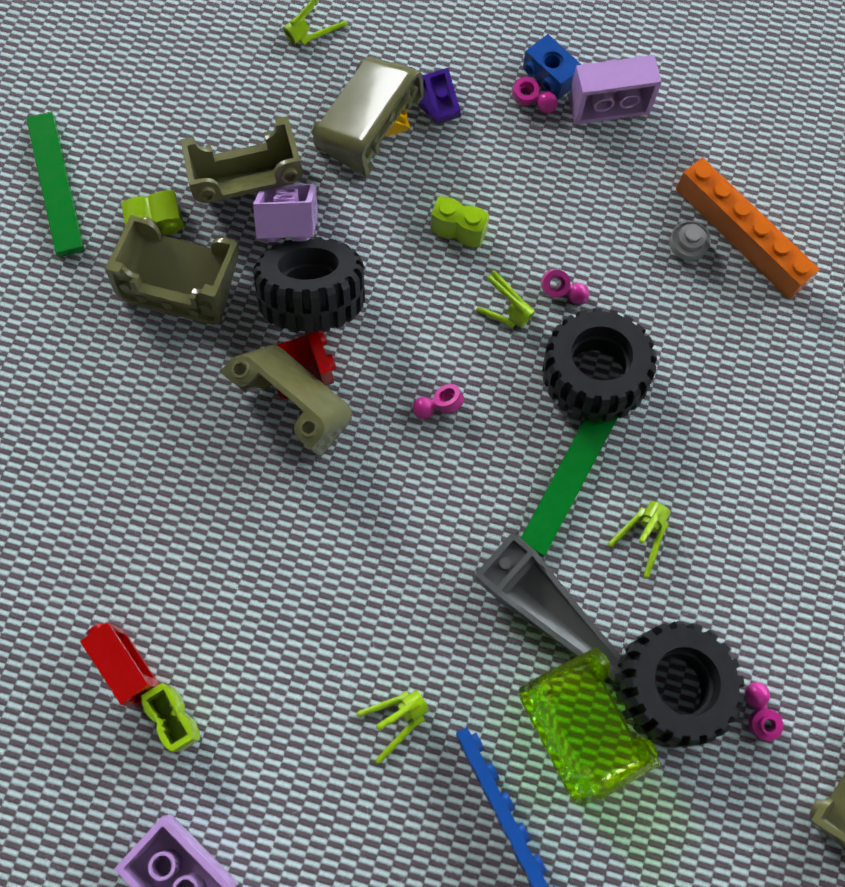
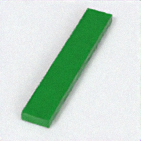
[26,111,85,258]
[521,415,618,558]

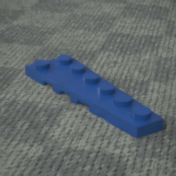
[456,727,555,887]

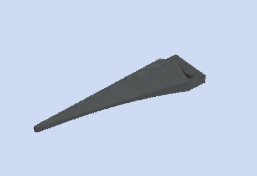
[473,532,621,686]

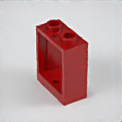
[80,622,159,708]

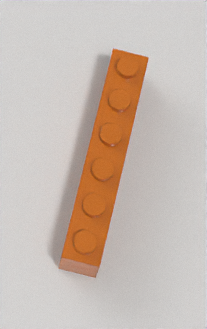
[676,157,820,300]

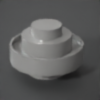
[669,221,711,261]

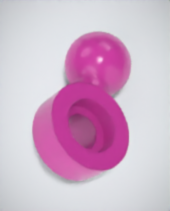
[512,77,558,114]
[541,269,589,305]
[412,384,464,419]
[744,682,783,741]

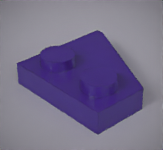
[418,68,462,124]

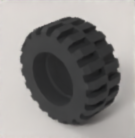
[253,237,365,334]
[542,308,657,422]
[614,621,745,748]

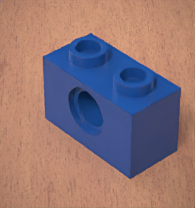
[523,34,582,100]

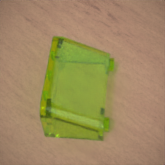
[518,646,662,805]

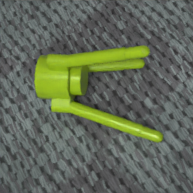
[283,0,348,45]
[476,270,535,329]
[608,501,671,579]
[357,690,430,764]

